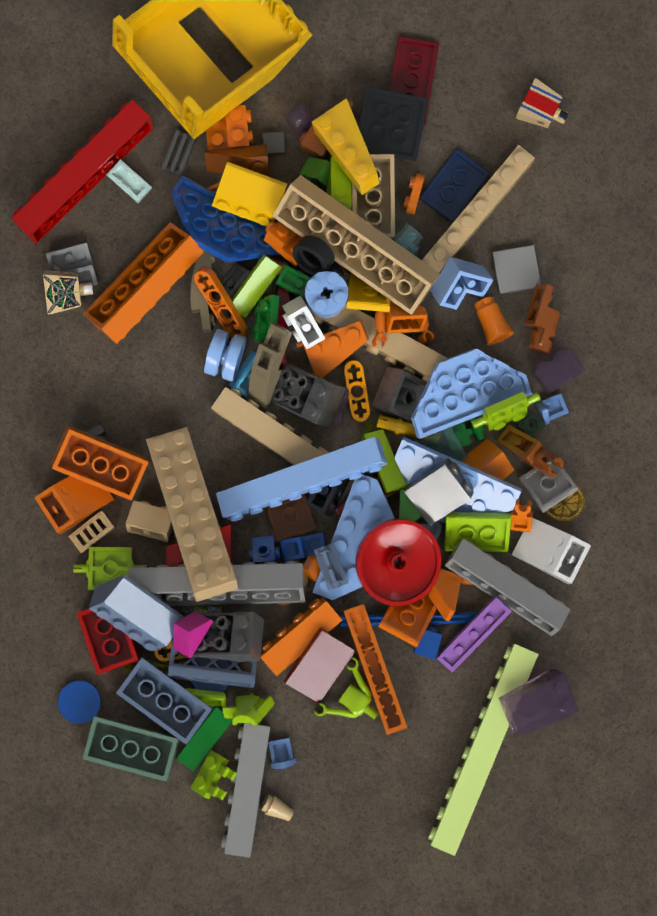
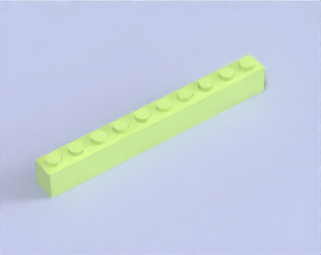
[428,644,538,856]

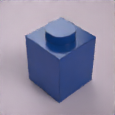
[413,626,442,660]

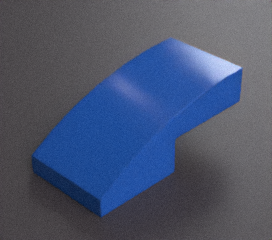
[280,532,327,562]

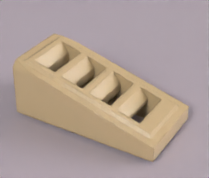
[68,510,115,554]

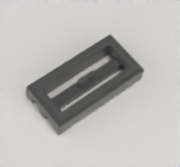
[162,130,196,176]

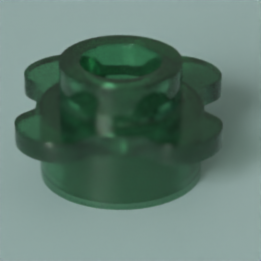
[518,412,544,437]

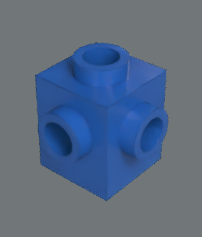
[249,536,281,565]

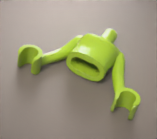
[314,657,379,719]

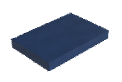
[419,149,490,223]

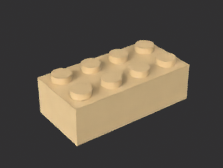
[352,154,395,241]

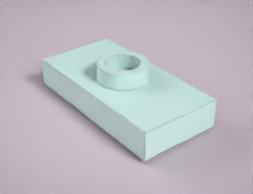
[106,159,152,203]

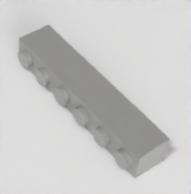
[444,539,571,636]
[221,723,271,858]

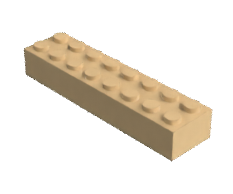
[272,175,440,315]
[146,427,238,602]

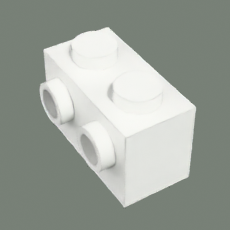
[282,295,325,349]

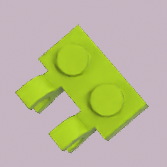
[190,750,237,800]

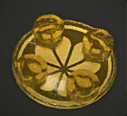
[545,486,585,521]

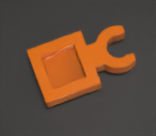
[510,499,533,533]

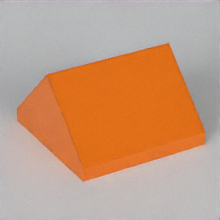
[460,438,514,480]

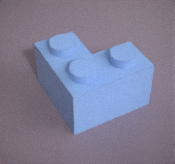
[430,257,493,310]

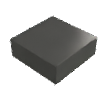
[263,132,285,155]

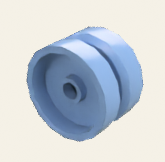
[204,329,247,382]

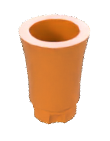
[474,296,514,345]

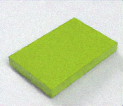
[444,512,511,552]

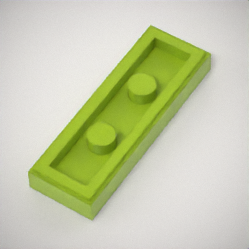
[231,254,282,318]
[362,429,406,493]

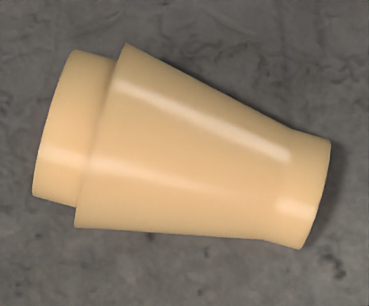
[260,794,294,822]

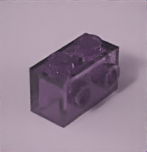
[533,349,585,395]

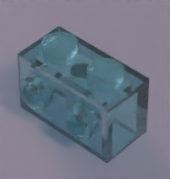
[392,223,423,256]

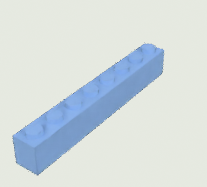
[216,437,387,521]

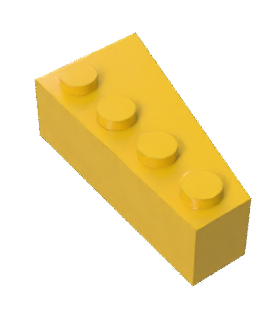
[312,98,379,195]

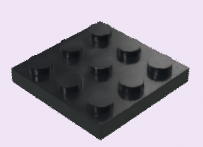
[359,87,428,162]

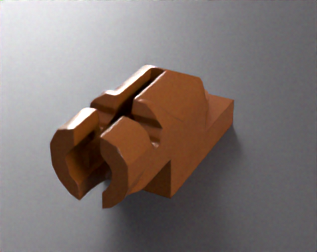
[524,284,560,354]
[496,425,564,478]

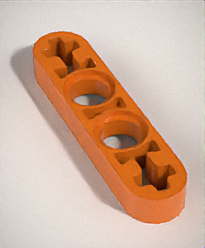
[194,267,248,339]

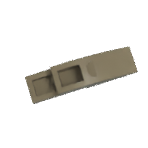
[190,250,217,333]
[248,323,292,409]

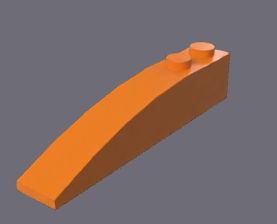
[344,604,407,735]

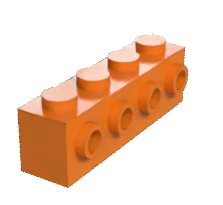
[260,597,342,676]

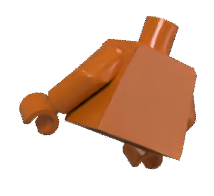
[372,300,434,347]

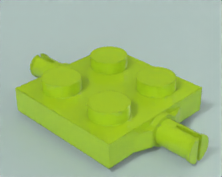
[471,391,540,431]
[73,547,147,590]

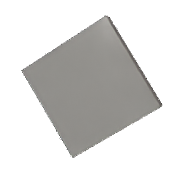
[492,245,541,294]
[519,461,578,513]

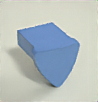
[536,393,569,425]
[268,738,297,769]

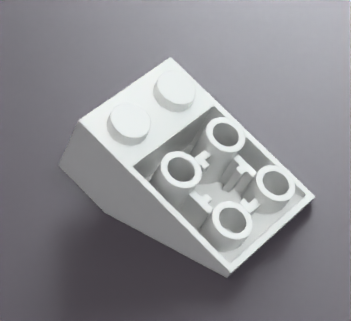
[512,518,591,584]

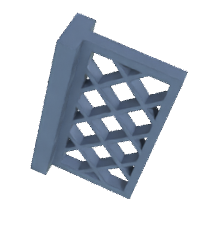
[168,637,257,688]

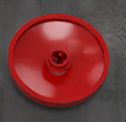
[355,519,441,606]

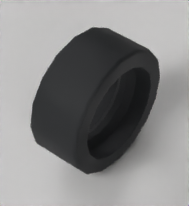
[292,235,335,275]

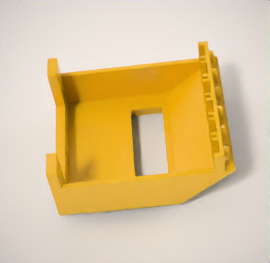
[112,0,312,139]

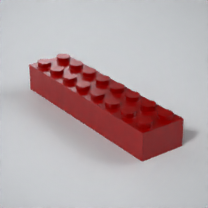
[11,99,154,245]

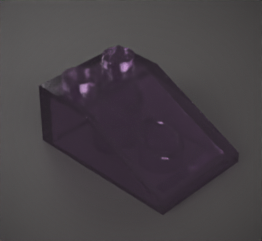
[499,668,579,737]

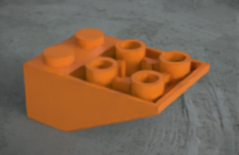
[34,476,115,535]

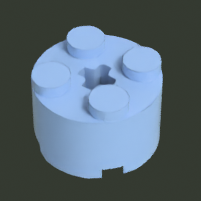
[305,271,348,318]

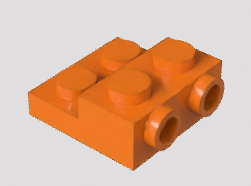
[206,105,253,150]
[264,221,310,267]

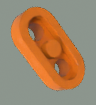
[403,173,425,215]

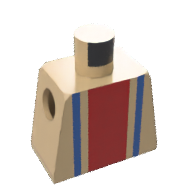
[516,78,569,128]

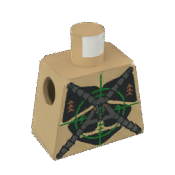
[43,270,93,314]

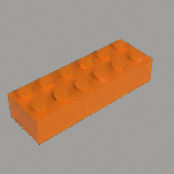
[83,222,204,344]

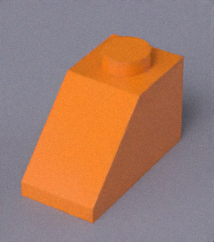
[428,569,461,621]

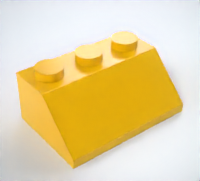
[212,162,287,226]

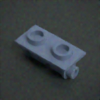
[314,543,349,591]

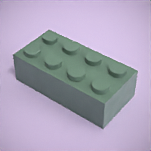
[82,715,179,782]

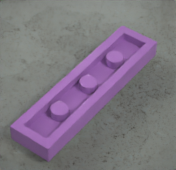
[436,595,512,672]

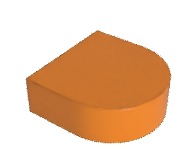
[303,555,321,581]

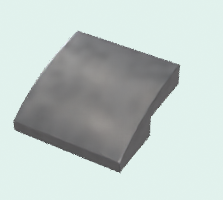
[46,241,98,286]

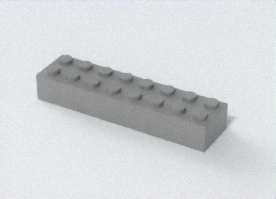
[128,561,305,606]

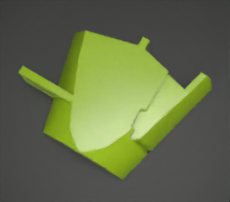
[222,693,275,726]

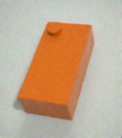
[50,424,149,501]

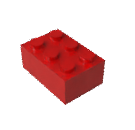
[76,609,140,675]

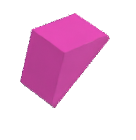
[174,611,213,659]

